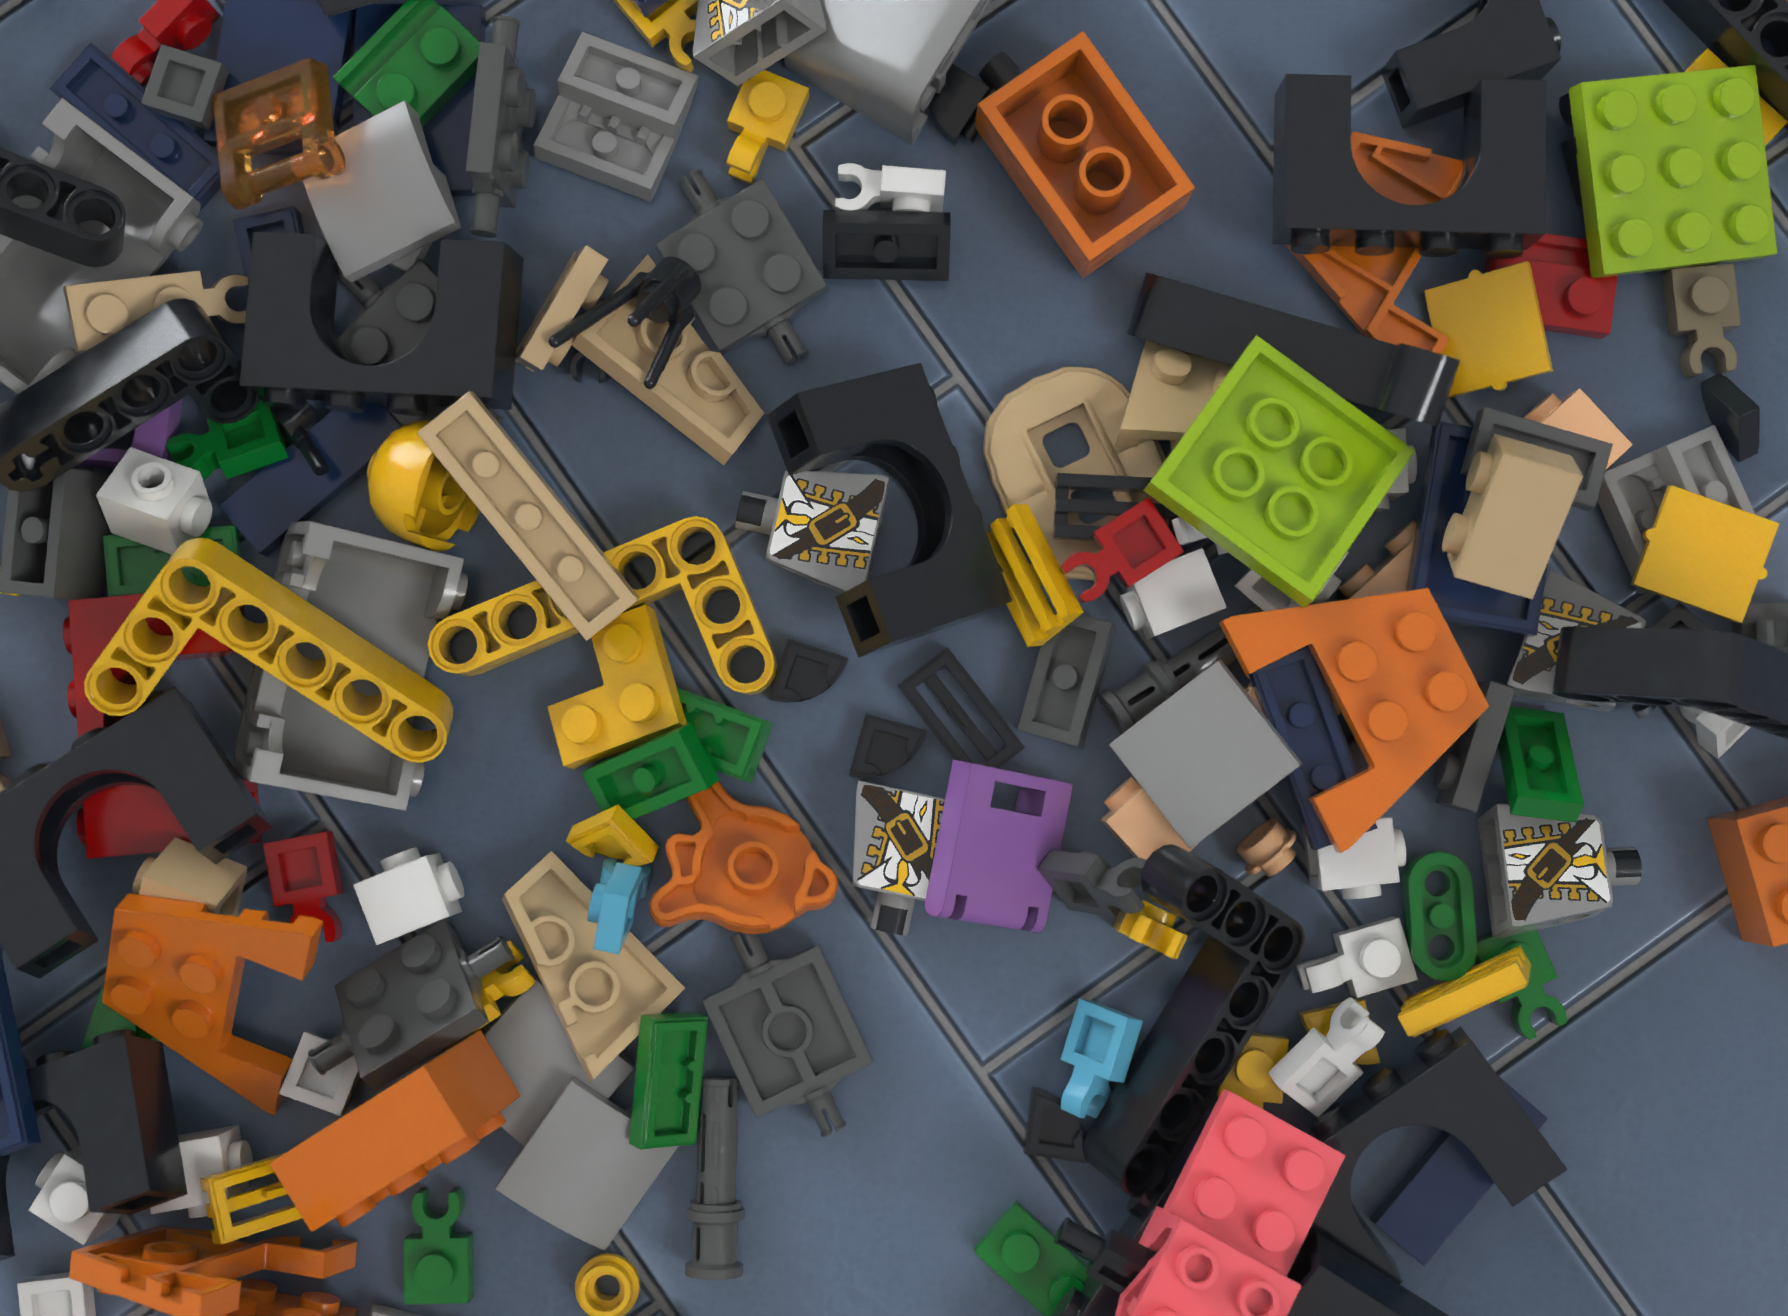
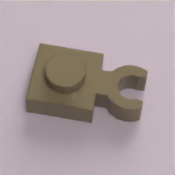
[1662,263,1741,378]

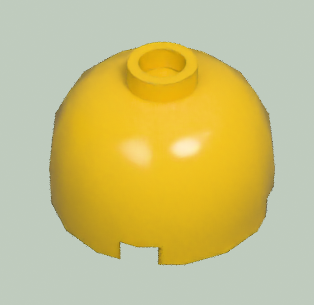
[367,420,480,552]

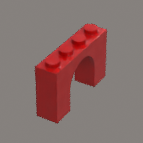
[63,593,262,859]

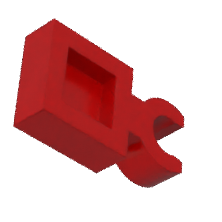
[110,0,221,86]
[1060,497,1184,603]
[263,831,344,943]

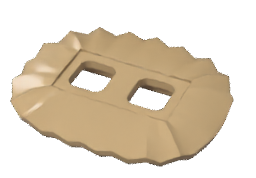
[982,367,1168,580]

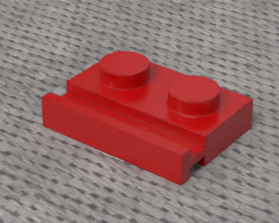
[1485,233,1618,339]

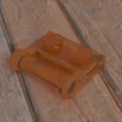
[213,57,345,209]

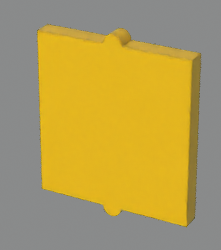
[1424,261,1553,398]
[1631,485,1780,623]

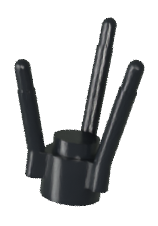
[548,256,702,389]

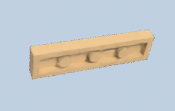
[417,391,640,641]

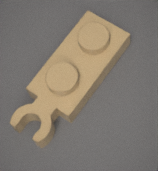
[63,271,249,352]

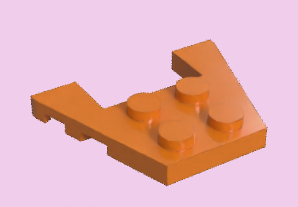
[1285,131,1547,354]
[1219,588,1489,853]
[102,893,323,1115]
[69,1226,358,1316]

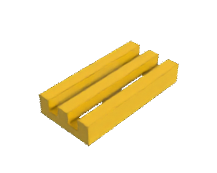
[986,504,1084,647]
[1397,945,1531,1038]
[200,1152,302,1245]

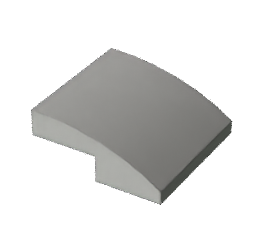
[534,31,699,202]
[296,100,461,283]
[1597,425,1756,594]
[1109,659,1302,849]
[483,975,635,1146]
[495,1076,678,1251]

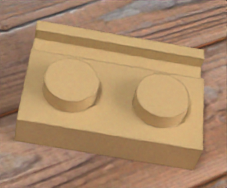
[515,245,609,372]

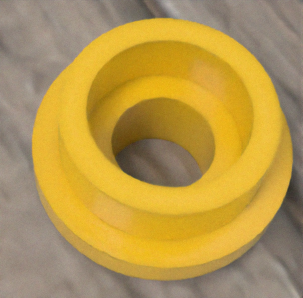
[575,1253,640,1316]

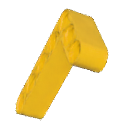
[428,516,778,695]
[84,538,453,763]

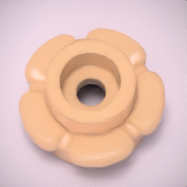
[1237,818,1297,877]

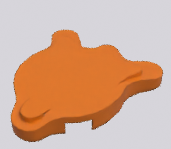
[649,781,838,935]

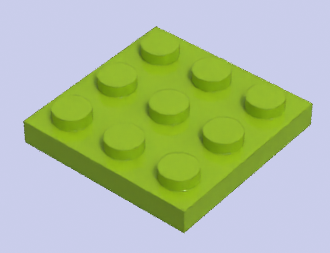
[1568,65,1778,278]
[1143,335,1415,608]

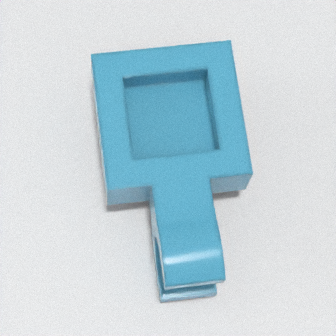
[587,857,651,955]
[1060,998,1143,1119]

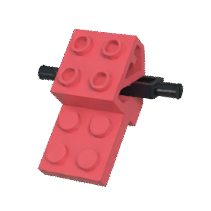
[1054,1089,1346,1316]

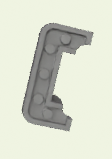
[784,0,992,145]
[0,98,203,394]
[233,521,468,811]

